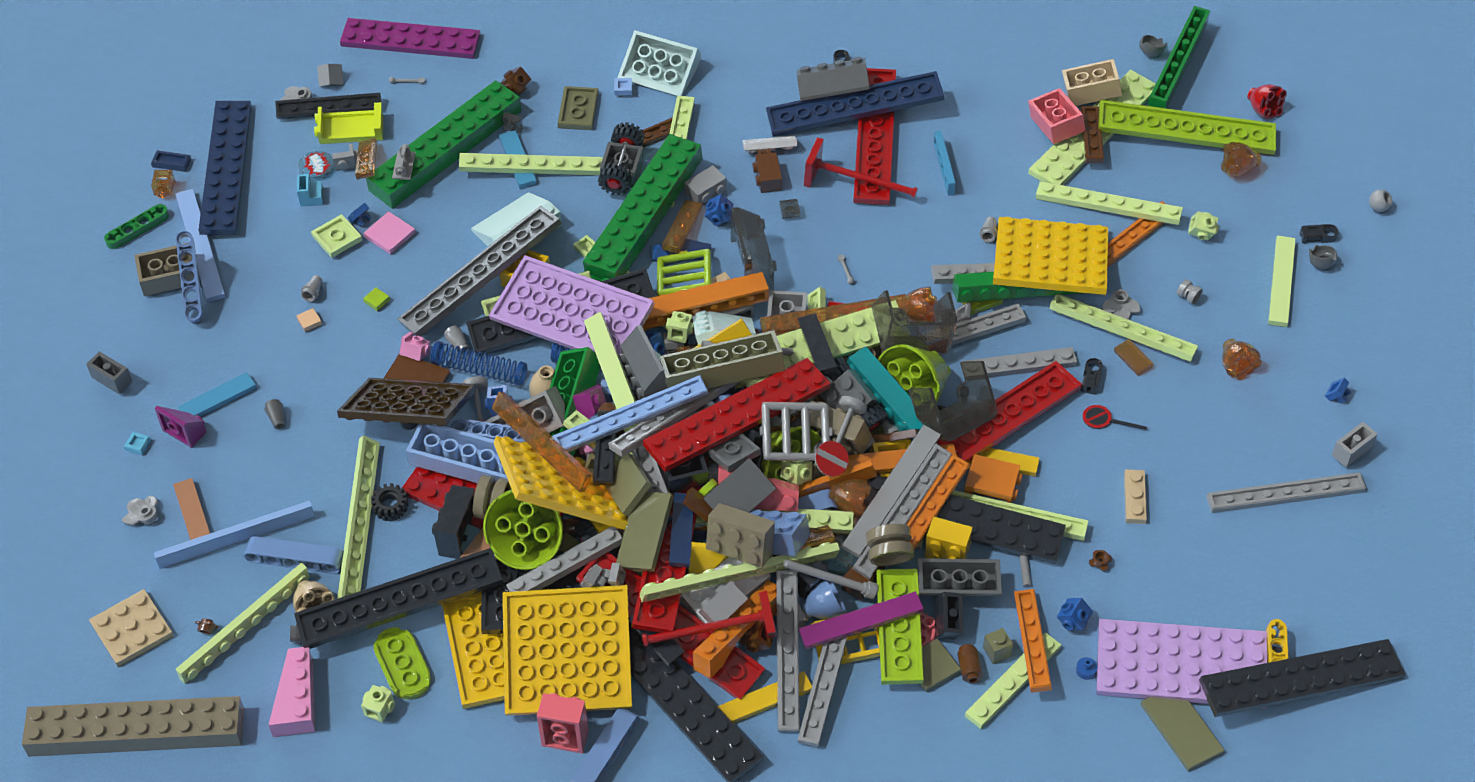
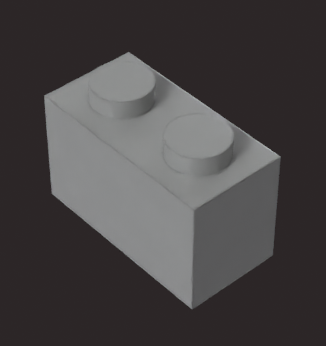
[685,166,726,206]
[1332,422,1378,468]
[699,581,748,623]

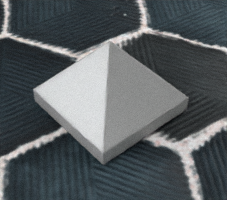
[955,302,971,324]

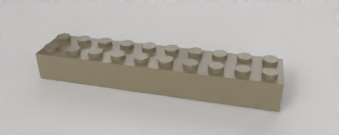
[22,696,244,757]

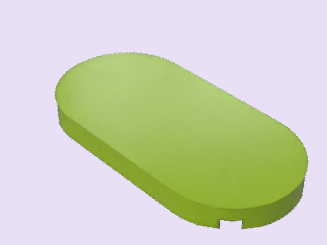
[373,627,431,700]

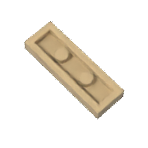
[1124,469,1146,524]

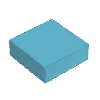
[124,432,152,455]

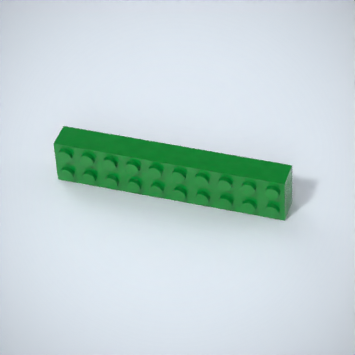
[366,80,521,209]
[583,134,703,280]

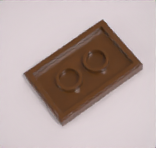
[384,354,451,382]

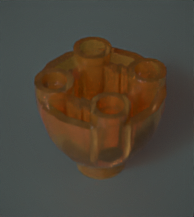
[1221,142,1261,177]
[897,286,937,324]
[1222,339,1262,380]
[828,478,871,518]

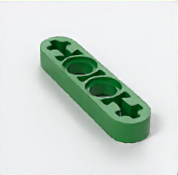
[104,204,169,249]

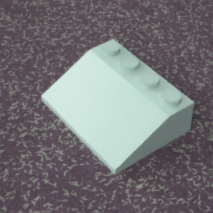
[617,30,702,96]
[471,192,562,246]
[692,311,756,345]

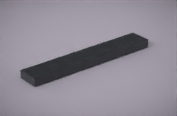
[275,92,382,119]

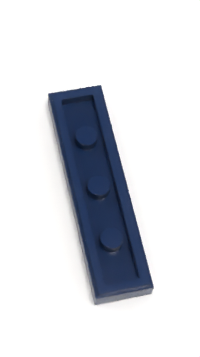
[669,493,693,568]

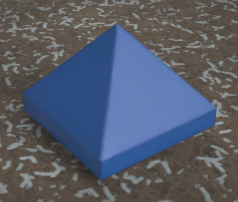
[650,243,670,261]

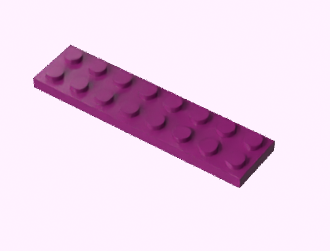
[340,18,481,59]

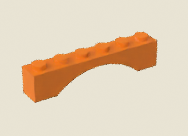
[693,580,777,679]

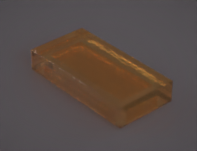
[1114,339,1154,376]

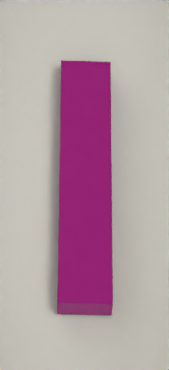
[799,591,923,649]

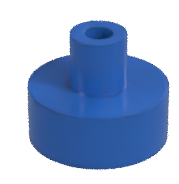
[1076,657,1098,680]

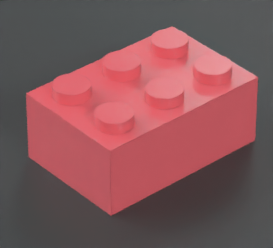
[1028,88,1085,144]
[537,693,589,754]

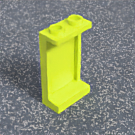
[314,103,384,144]

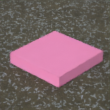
[363,211,416,255]

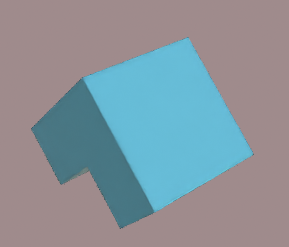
[297,174,323,206]

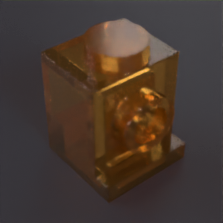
[151,170,176,198]

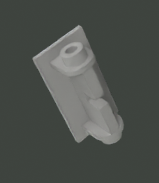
[392,144,416,180]

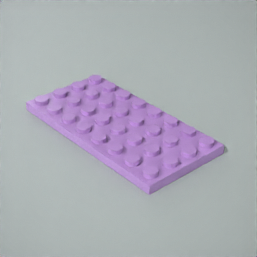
[489,255,655,355]
[1096,619,1267,708]

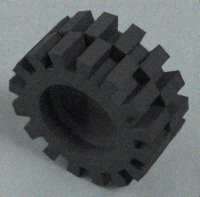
[371,483,408,522]

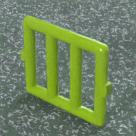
[657,249,712,296]

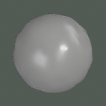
[1369,189,1392,212]

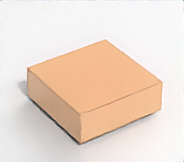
[296,308,322,332]

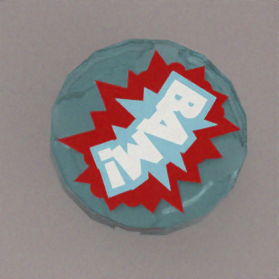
[298,151,334,181]

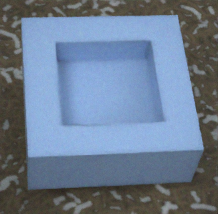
[614,78,632,96]

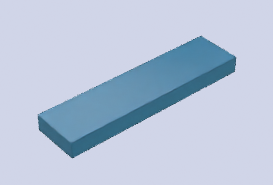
[499,130,537,189]
[933,130,956,196]
[178,372,257,417]

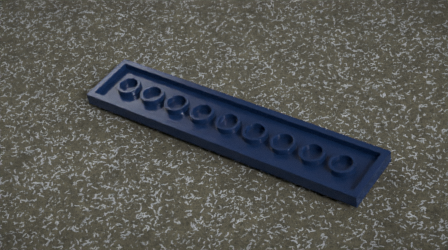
[766,71,945,137]
[198,101,252,235]

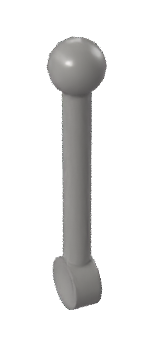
[389,77,425,85]
[838,254,854,284]

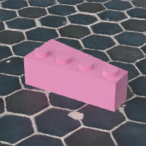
[269,647,315,737]

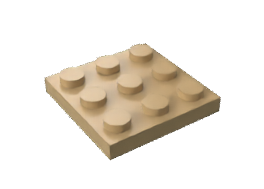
[89,589,173,667]

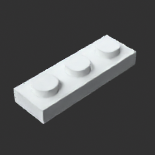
[742,136,797,153]

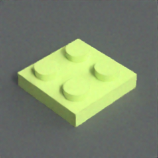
[311,214,362,258]

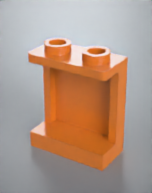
[964,454,1023,503]

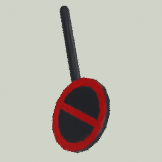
[1082,405,1147,430]

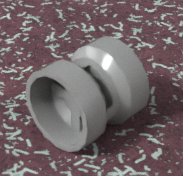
[1177,279,1203,304]

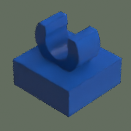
[348,203,372,227]
[1325,377,1351,403]

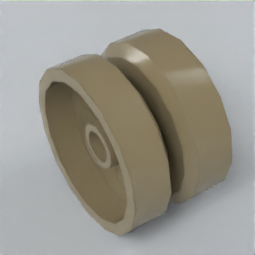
[473,475,512,519]
[866,524,915,566]

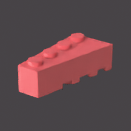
[718,465,799,511]

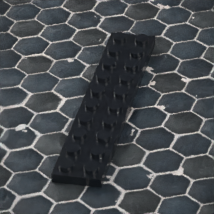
[466,268,655,356]
[861,475,1066,564]
[294,548,504,649]
[629,625,764,782]
[1199,639,1406,717]

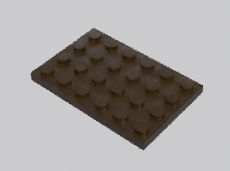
[337,378,476,426]

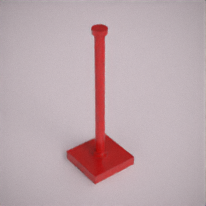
[803,137,918,198]
[642,591,776,647]

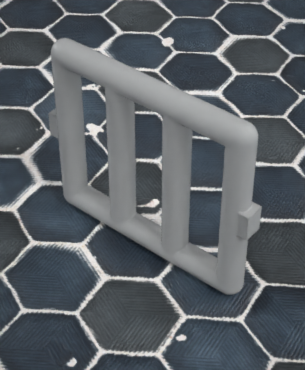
[760,402,832,461]

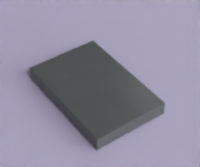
[703,458,776,513]

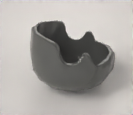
[1139,35,1167,57]
[1309,245,1338,269]

